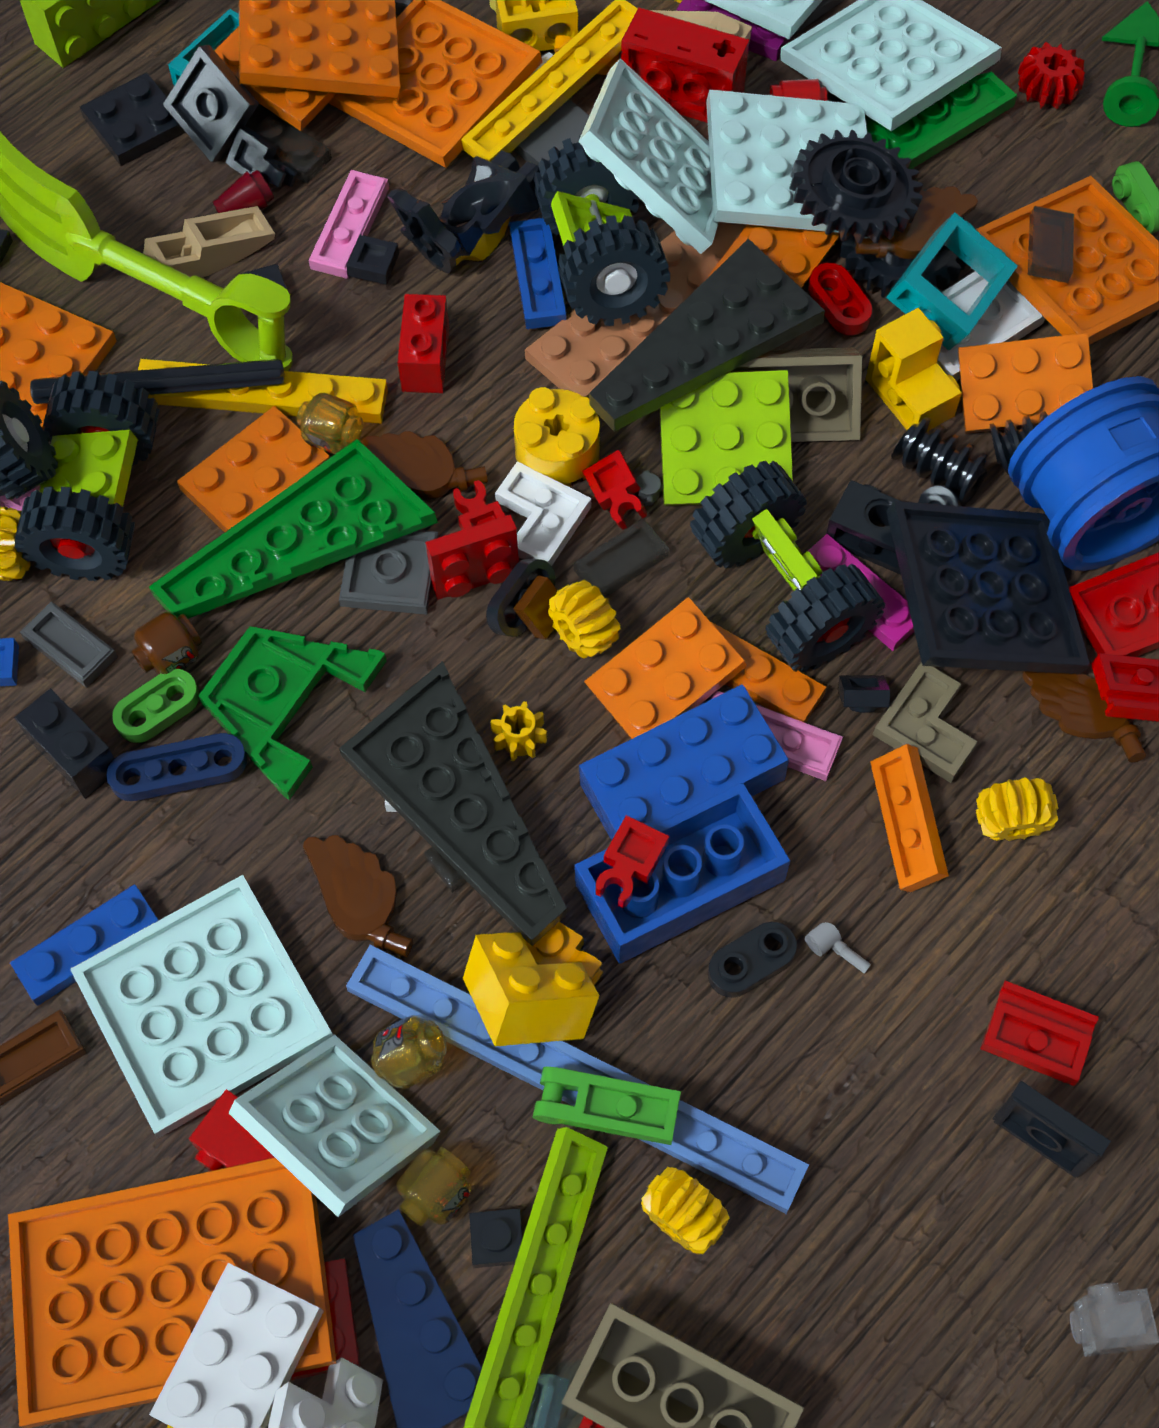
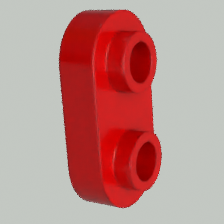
[808,263,872,335]

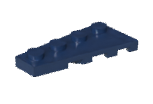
[353,1209,482,1428]

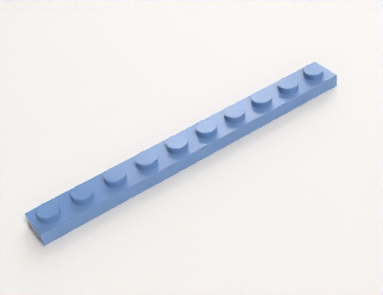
[346,945,809,1214]

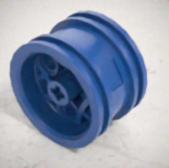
[1008,376,1159,571]

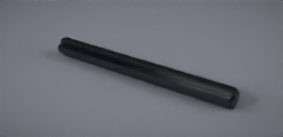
[30,359,285,404]

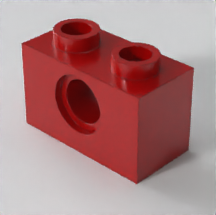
[397,294,449,393]

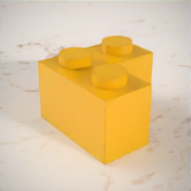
[865,307,962,431]
[463,932,600,1046]

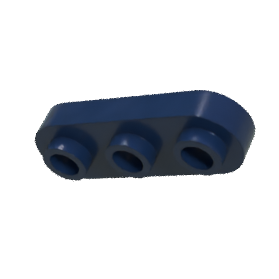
[107,733,247,801]

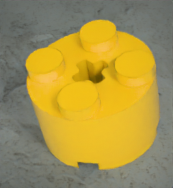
[514,387,600,487]

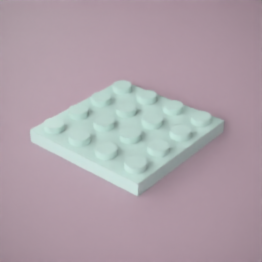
[781,0,1002,131]
[578,58,719,254]
[706,89,867,233]
[70,875,333,1138]

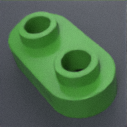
[1112,161,1159,234]
[112,669,199,743]

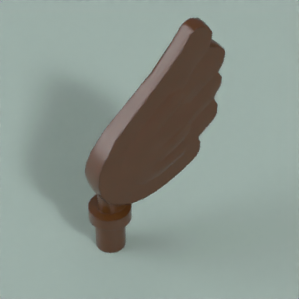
[855,186,978,259]
[362,431,488,499]
[1022,671,1146,763]
[303,835,413,957]

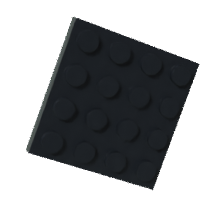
[886,501,1090,674]

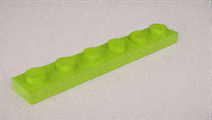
[463,1127,608,1428]

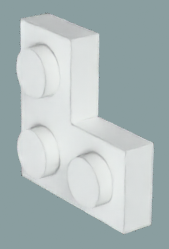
[495,461,591,566]
[268,1357,383,1428]

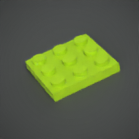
[660,370,793,506]

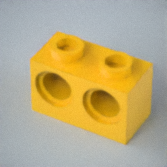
[496,0,578,51]

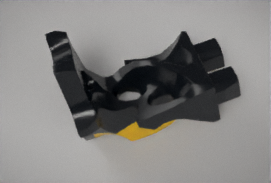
[387,150,540,273]

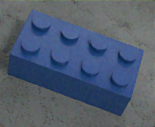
[579,684,789,841]
[575,782,790,964]

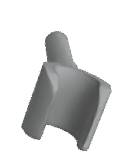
[805,922,871,973]

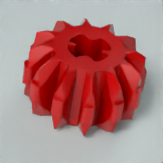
[1018,42,1085,110]

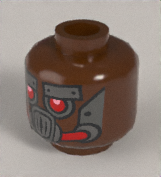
[131,612,202,675]

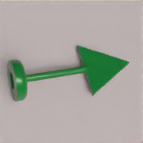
[1102,1,1159,127]

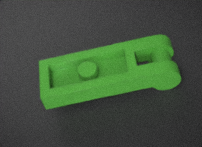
[533,1066,681,1145]

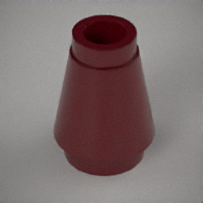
[212,170,274,213]

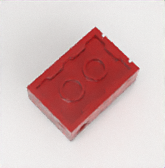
[621,7,749,123]

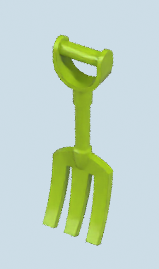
[0,131,293,371]

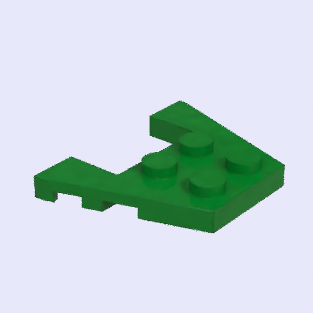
[198,626,387,800]

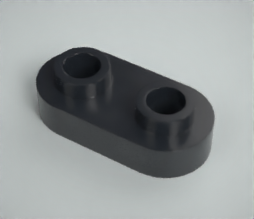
[486,558,556,637]
[708,922,797,998]

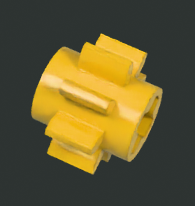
[491,702,547,761]

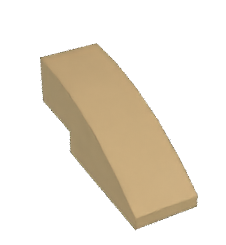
[143,206,275,278]

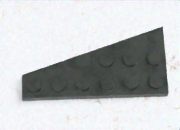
[589,239,825,431]
[339,661,567,946]

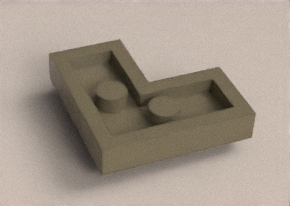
[873,662,978,783]

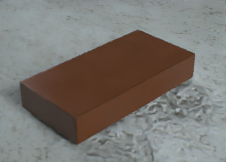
[0,1009,87,1106]

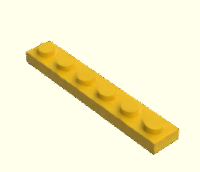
[461,0,638,162]
[138,359,388,424]

